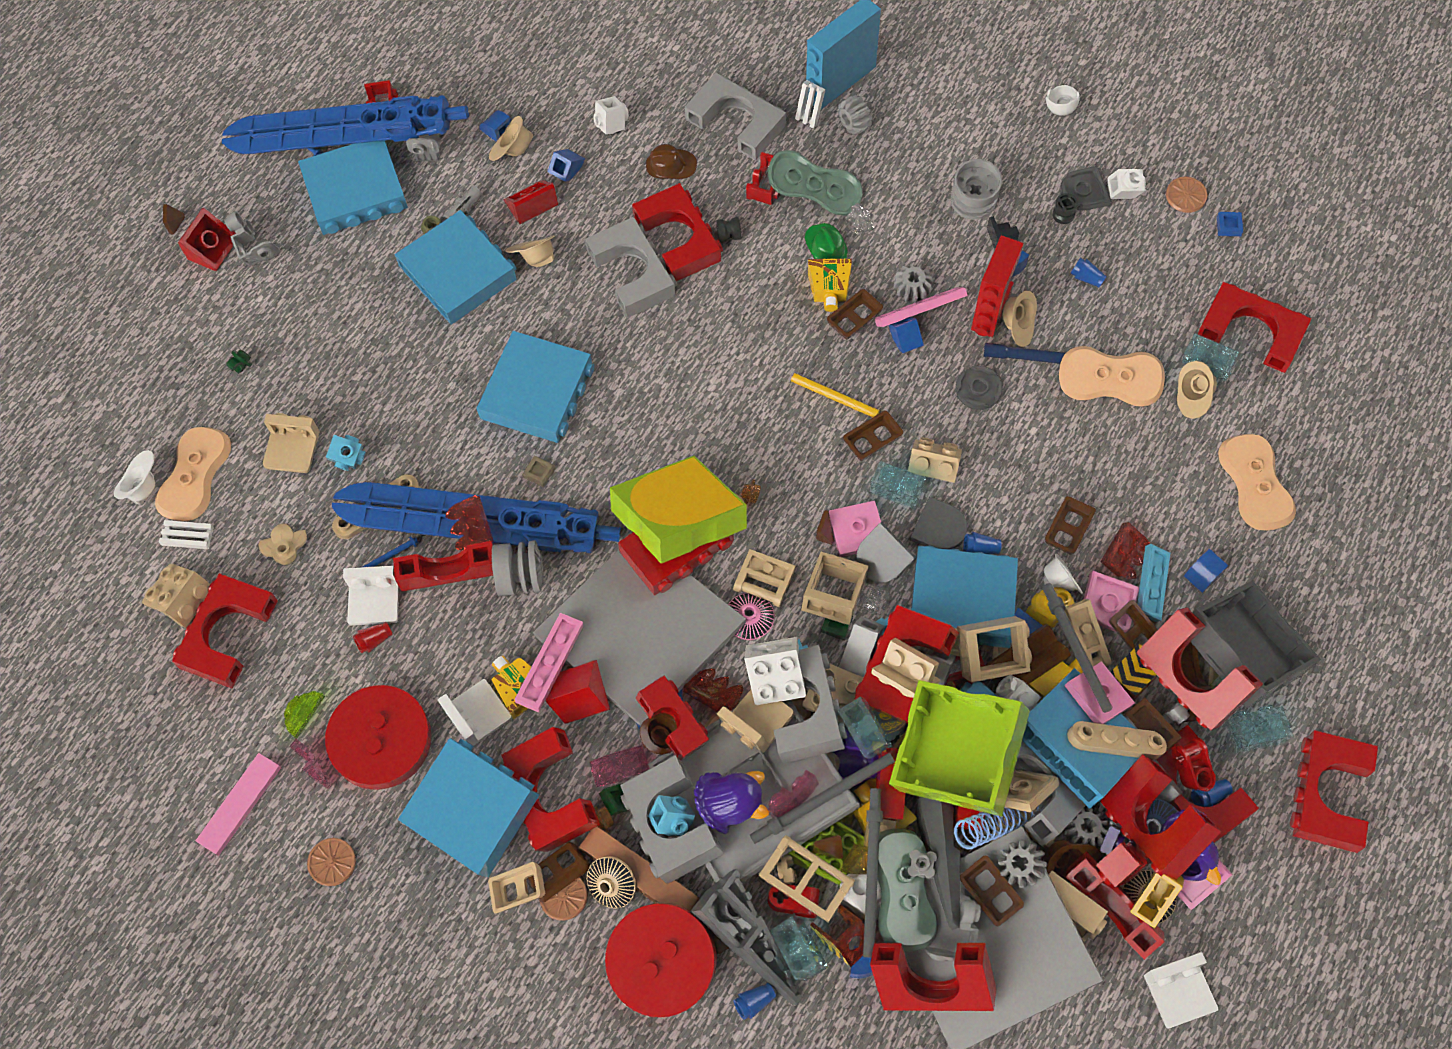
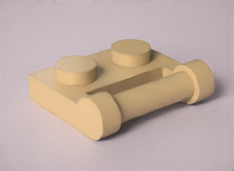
[733,549,796,607]

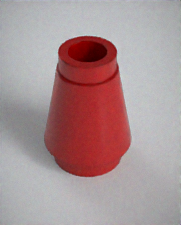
[353,622,393,653]

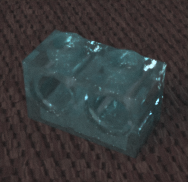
[1182,333,1239,381]

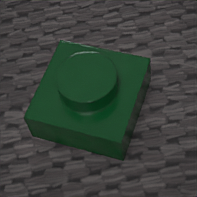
[821,616,853,641]
[599,783,630,816]

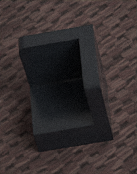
[987,216,1020,249]

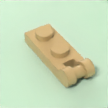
[1065,599,1112,667]

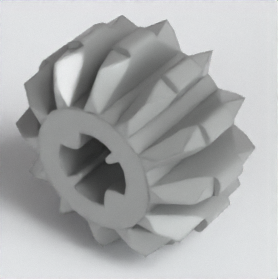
[838,95,872,135]
[894,263,933,303]
[1063,807,1108,847]
[998,839,1047,888]

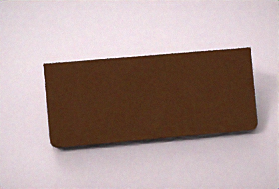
[985,624,1071,688]

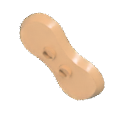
[1059,346,1165,406]
[155,427,231,521]
[1218,434,1296,530]

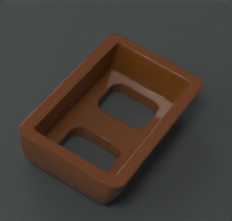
[827,289,883,340]
[843,411,903,461]
[1045,496,1096,555]
[1109,600,1158,651]
[526,842,590,903]
[960,855,1024,927]

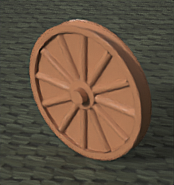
[1166,177,1208,213]
[307,838,356,886]
[539,875,588,921]

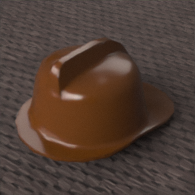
[646,144,698,179]
[640,713,696,755]
[1041,840,1103,883]

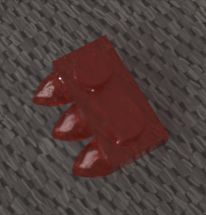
[445,495,494,551]
[1100,522,1150,579]
[683,668,743,713]

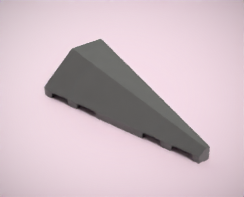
[915,797,960,930]
[690,869,803,1005]

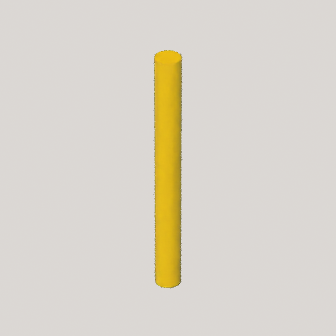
[791,373,880,417]

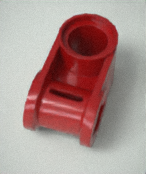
[1172,737,1216,791]
[767,884,820,918]

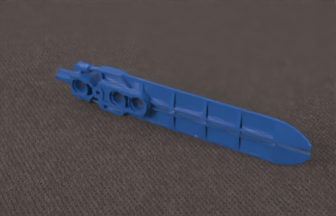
[222,95,469,154]
[332,482,621,553]

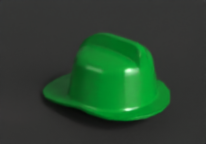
[804,223,848,259]

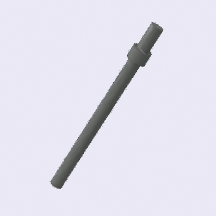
[1042,583,1113,713]
[750,753,895,844]
[863,788,883,958]

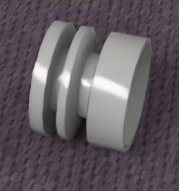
[950,159,1002,220]
[492,540,544,596]

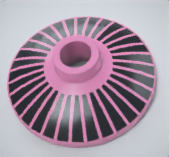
[728,593,774,640]

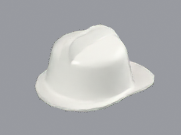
[114,450,155,505]
[1044,554,1083,594]

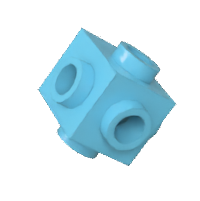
[326,435,366,471]
[648,795,695,836]

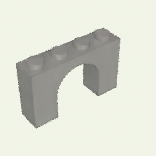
[685,72,786,161]
[585,217,677,318]
[839,616,956,685]
[774,645,847,764]
[1015,741,1086,846]
[620,755,724,884]

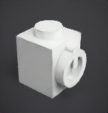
[594,96,629,134]
[1107,169,1146,199]
[995,675,1041,711]

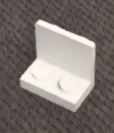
[343,566,399,625]
[744,637,806,705]
[437,679,512,746]
[1144,952,1218,1029]

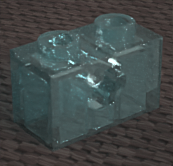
[870,461,926,510]
[838,697,892,759]
[1226,705,1293,753]
[770,916,828,981]

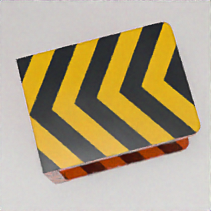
[1111,644,1157,701]
[810,904,876,967]

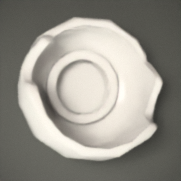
[1046,85,1080,116]

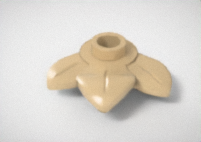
[258,524,307,565]

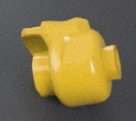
[1025,587,1075,628]

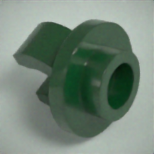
[226,349,252,374]

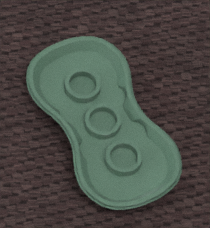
[768,150,862,216]
[878,828,938,952]

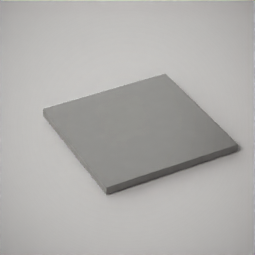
[533,550,746,726]
[647,700,860,883]
[904,826,1104,1049]

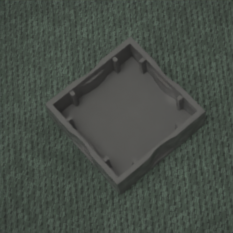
[1191,580,1321,709]

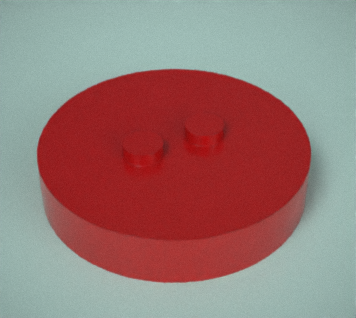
[325,685,432,790]
[605,903,717,1018]

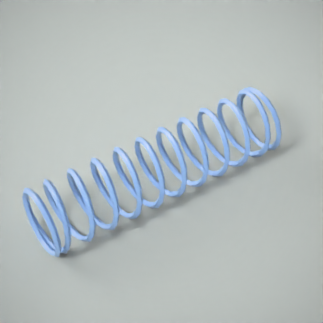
[954,806,1039,850]

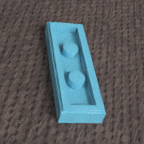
[1137,544,1171,622]

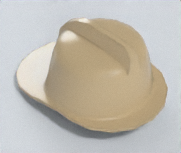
[489,116,533,161]
[505,235,555,267]
[1002,291,1037,347]
[1177,361,1217,419]

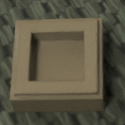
[522,455,556,487]

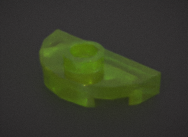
[284,691,325,739]

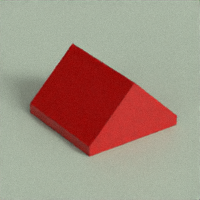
[503,180,558,225]
[178,207,236,271]
[545,660,610,724]

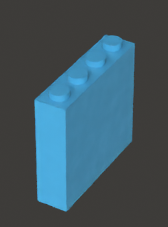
[806,0,881,109]
[298,140,408,235]
[395,210,517,325]
[476,331,594,443]
[911,546,1018,648]
[1022,668,1139,809]
[398,738,540,878]

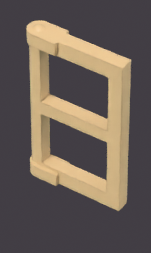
[759,835,855,923]

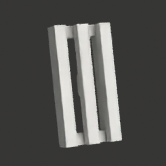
[795,80,825,128]
[159,520,214,549]

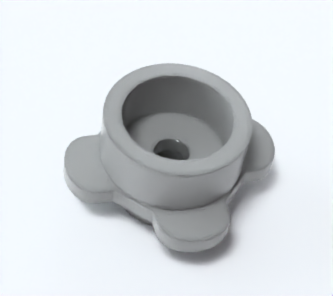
[908,850,937,879]

